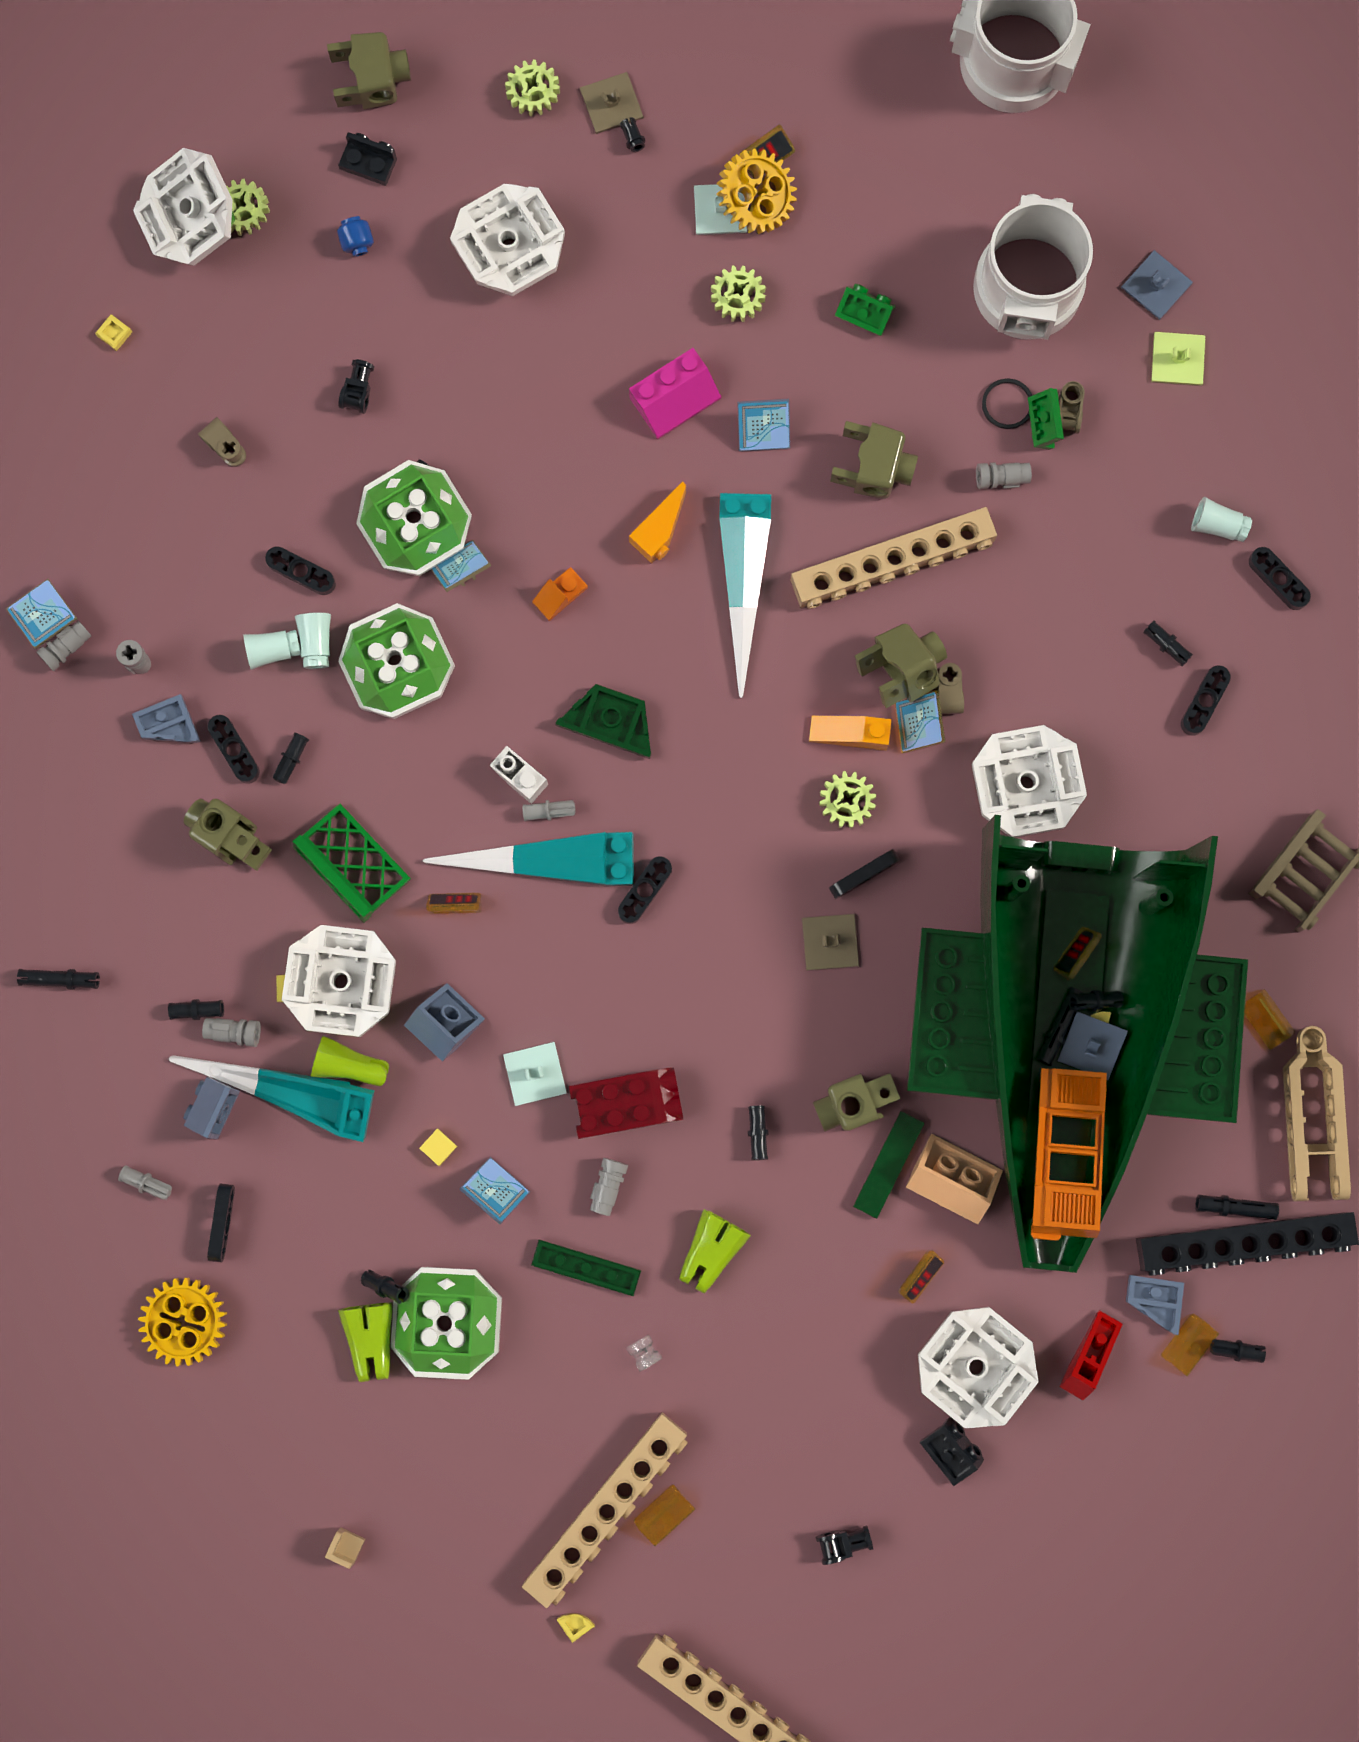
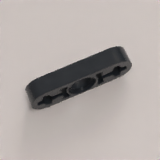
[265,546,336,595]
[1249,547,1311,610]
[1181,665,1231,736]
[208,715,260,784]
[829,849,900,899]
[618,856,672,924]
[207,1183,235,1263]

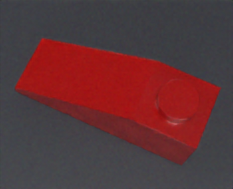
[1060,1310,1123,1400]

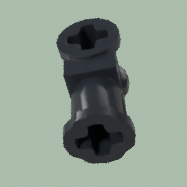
[338,359,375,414]
[815,1525,874,1565]

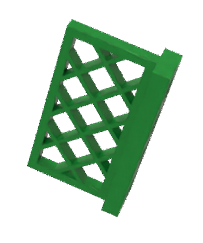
[292,804,411,923]

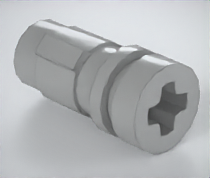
[976,462,1032,489]
[36,621,91,671]
[116,640,151,674]
[202,1018,261,1047]
[590,1158,629,1216]

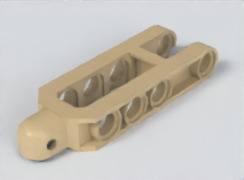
[1283,1026,1351,1201]

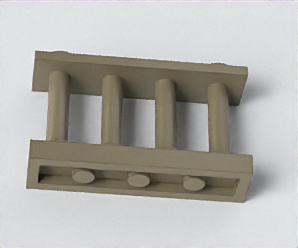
[1248,809,1359,933]

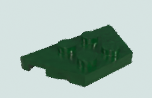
[555,684,651,759]

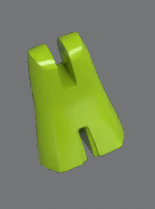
[311,1036,389,1086]
[679,1209,751,1294]
[338,1302,392,1382]

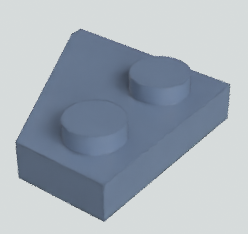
[132,694,201,743]
[1126,1275,1184,1335]

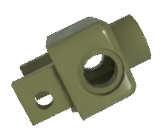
[327,32,411,110]
[830,421,918,499]
[855,624,947,708]
[183,798,272,871]
[813,1073,900,1132]

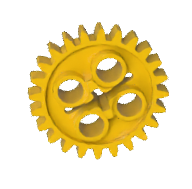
[716,149,797,234]
[138,1277,227,1366]

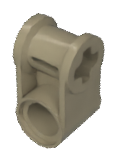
[1058,381,1085,434]
[198,417,246,467]
[936,663,964,714]

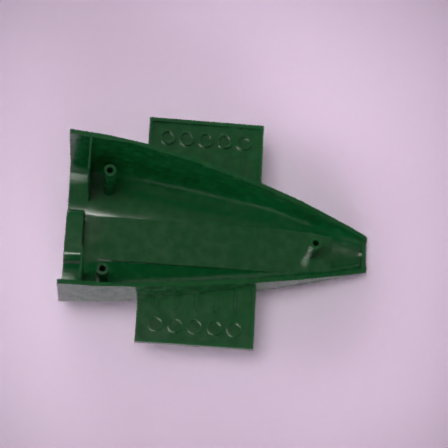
[907,815,1248,1273]

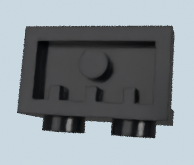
[338,132,397,186]
[920,1417,984,1486]

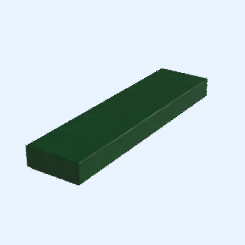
[853,1111,925,1219]
[531,1239,641,1297]

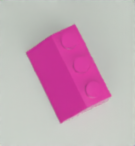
[629,348,721,439]

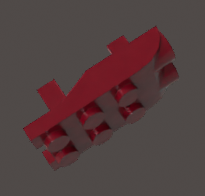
[569,1067,684,1139]

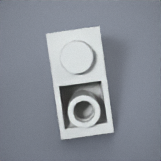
[490,746,548,804]

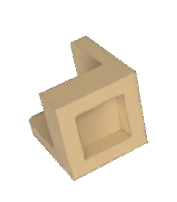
[325,1527,365,1569]

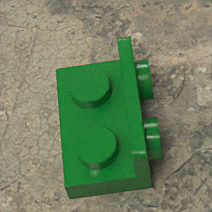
[835,283,895,336]
[1028,388,1064,450]

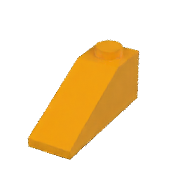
[629,481,686,563]
[809,716,891,751]

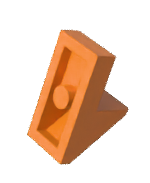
[532,567,588,621]

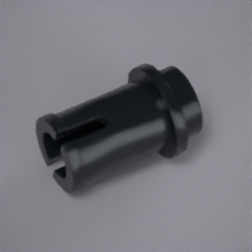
[620,117,645,152]

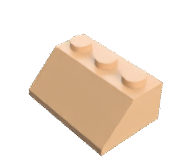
[906,1134,1003,1224]

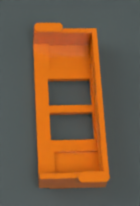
[1031,1068,1107,1241]

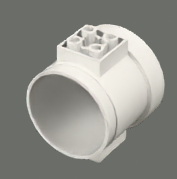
[950,0,1091,113]
[973,194,1093,340]

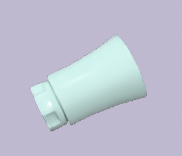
[1191,497,1252,542]
[295,613,331,669]
[243,630,301,670]

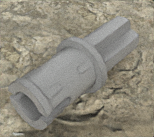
[523,800,576,821]
[118,1165,172,1200]

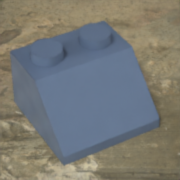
[404,983,485,1062]
[183,1077,240,1139]

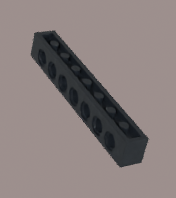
[1136,1212,1359,1276]

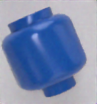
[337,216,374,257]

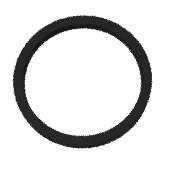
[982,378,1032,429]

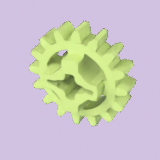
[505,59,560,116]
[226,179,270,236]
[711,265,766,322]
[819,771,876,829]

